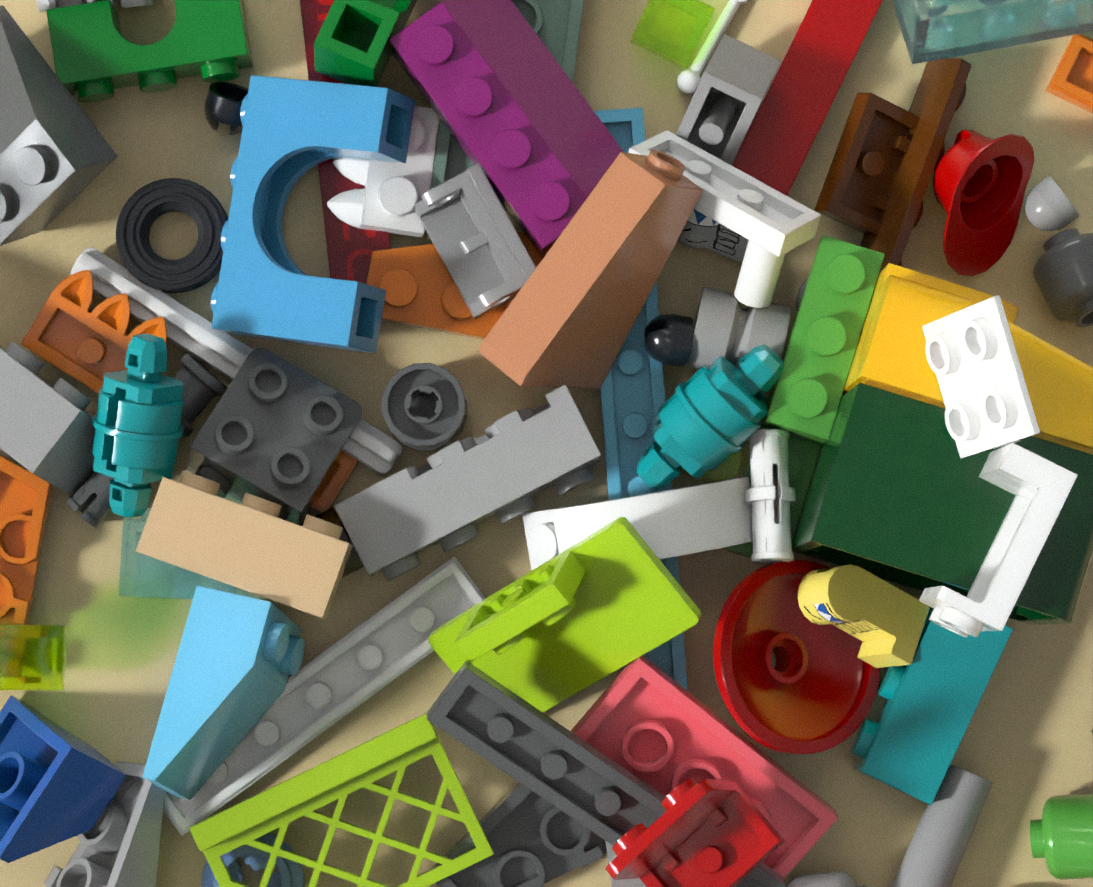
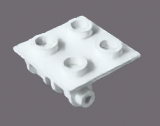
[922,295,1040,458]

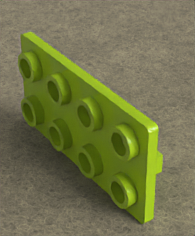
[428,517,701,712]

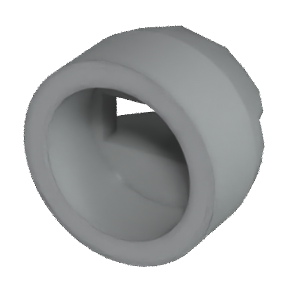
[1025,176,1079,231]

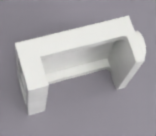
[919,443,1078,638]

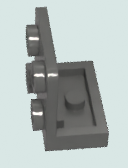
[187,348,362,525]

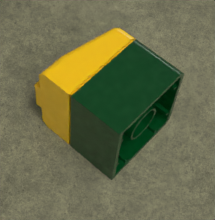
[791,263,1093,625]

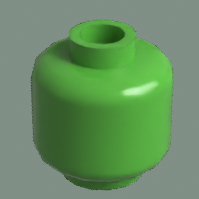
[1030,794,1093,880]

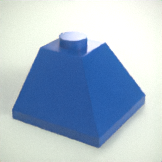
[0,695,126,863]

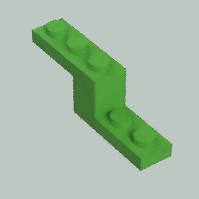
[722,235,885,564]

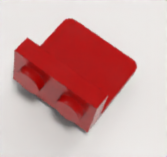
[605,778,785,887]

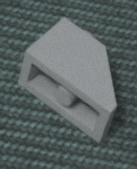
[676,34,781,165]

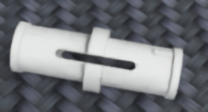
[745,429,797,563]

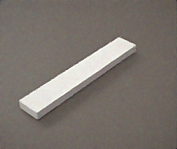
[163,556,486,836]

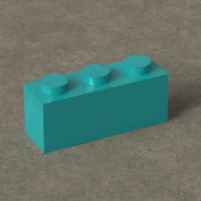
[851,607,1013,805]

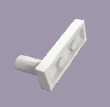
[629,130,821,308]

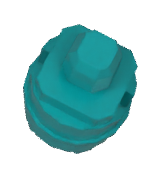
[92,334,184,518]
[637,344,784,489]

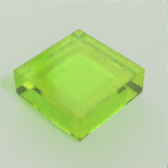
[631,0,715,69]

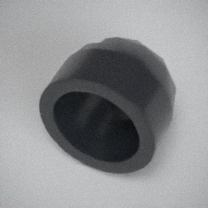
[204,82,249,135]
[644,314,694,367]

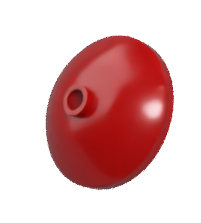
[713,560,881,755]

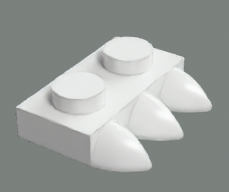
[327,106,439,238]

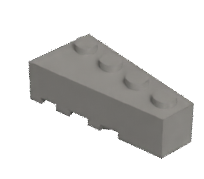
[0,341,95,496]
[334,385,601,581]

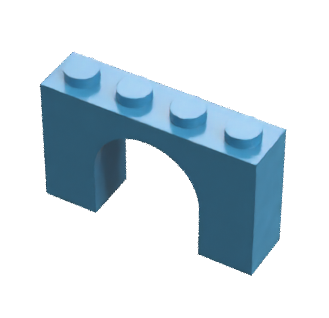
[211,75,416,354]

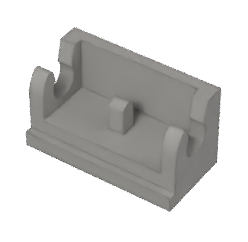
[414,163,536,320]

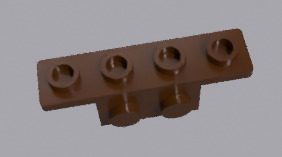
[814,58,971,273]

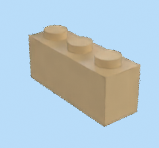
[136,471,353,619]

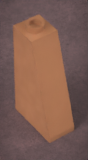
[478,150,703,389]

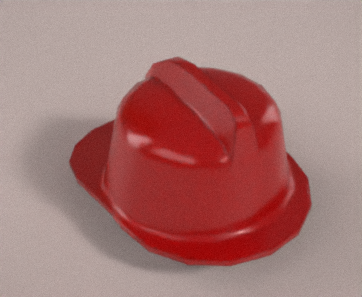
[932,129,1035,276]

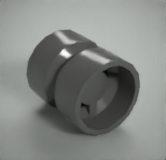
[382,363,467,452]

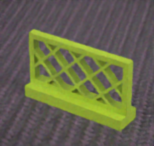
[189,712,494,887]

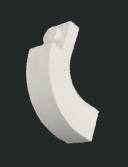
[522,477,752,570]

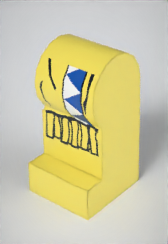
[797,564,930,668]

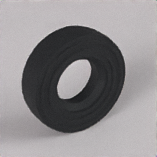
[116,178,228,293]

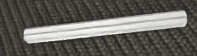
[70,247,403,476]

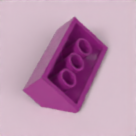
[389,0,624,258]

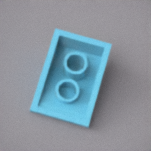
[142,585,304,801]

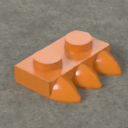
[21,270,167,394]

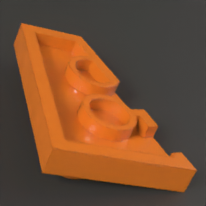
[0,455,53,683]

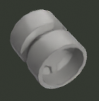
[685,287,791,370]

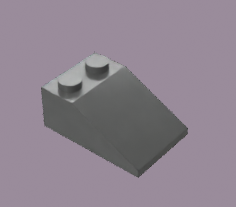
[0,5,118,246]

